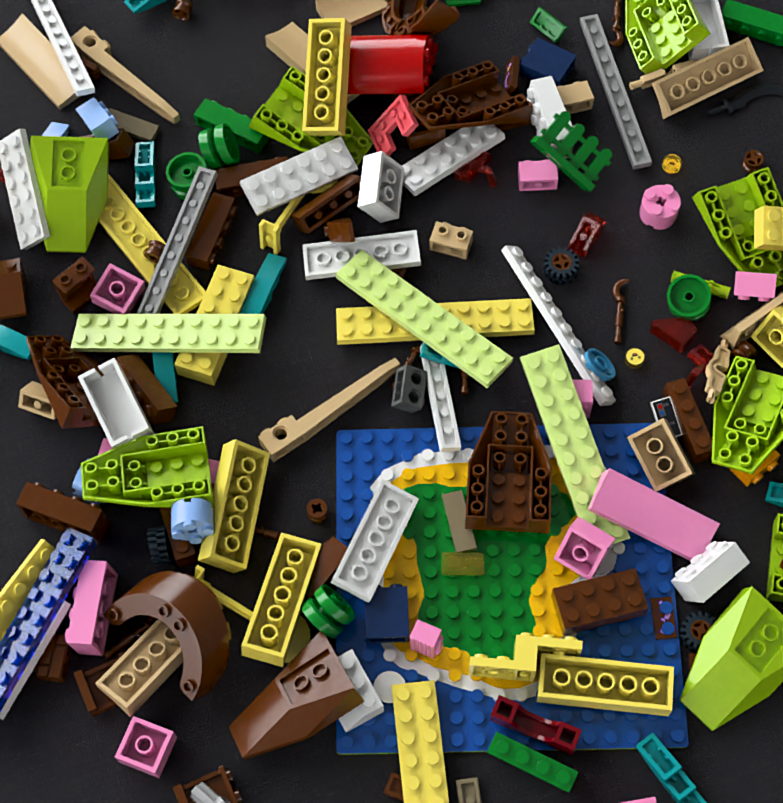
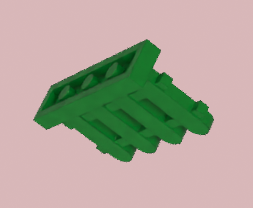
[530,111,612,192]

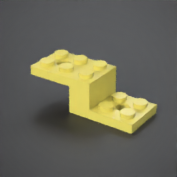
[469,632,583,682]

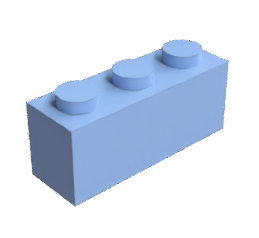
[76,97,119,139]

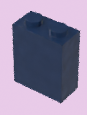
[519,38,576,87]
[365,584,409,644]

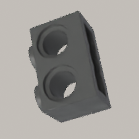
[391,365,427,413]

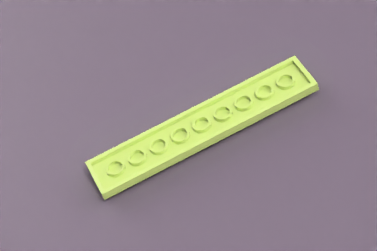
[336,250,513,388]
[71,314,266,353]
[520,344,630,545]

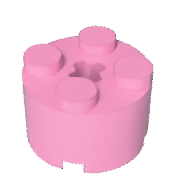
[639,184,681,230]

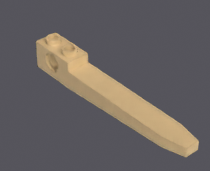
[71,26,180,124]
[258,358,400,463]

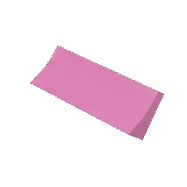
[588,468,720,561]

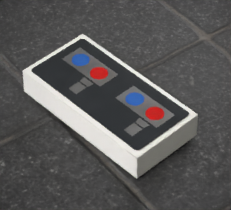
[650,396,683,437]

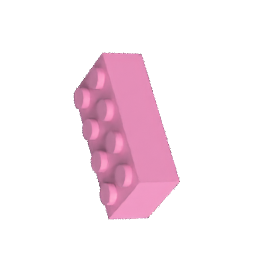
[65,560,118,656]

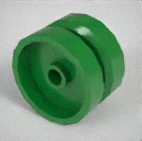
[198,123,240,170]
[166,152,208,200]
[667,274,711,322]
[301,584,356,639]

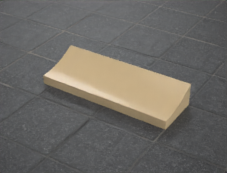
[315,0,387,26]
[0,13,80,110]
[265,22,360,104]
[652,37,764,119]
[720,291,783,350]
[96,619,183,717]

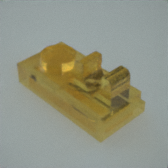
[442,552,484,575]

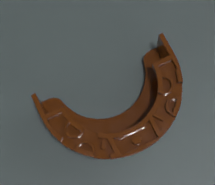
[382,0,460,35]
[103,571,231,701]

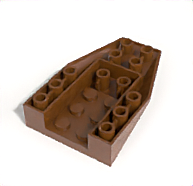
[408,60,532,131]
[25,335,104,429]
[465,411,552,534]
[229,631,365,760]

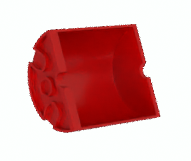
[348,34,438,94]

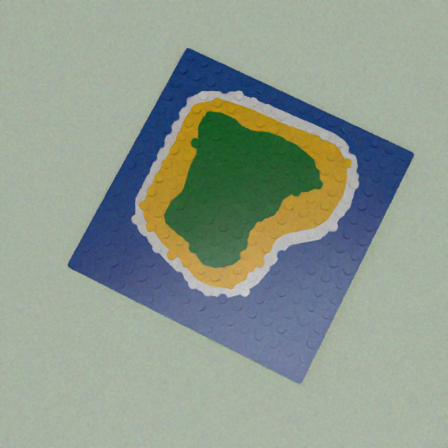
[336,423,689,755]

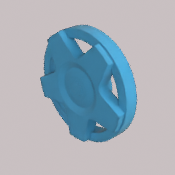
[584,348,616,382]

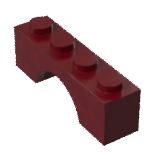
[490,695,582,756]

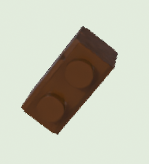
[34,634,72,683]

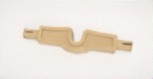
[629,59,699,90]
[705,339,731,404]

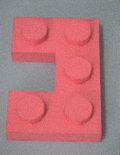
[367,95,419,156]

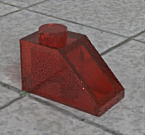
[567,212,607,258]
[649,317,698,354]

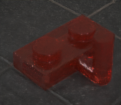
[454,152,497,187]
[686,344,729,387]

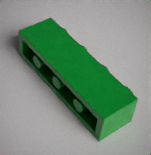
[722,0,783,47]
[194,98,270,154]
[486,732,578,793]

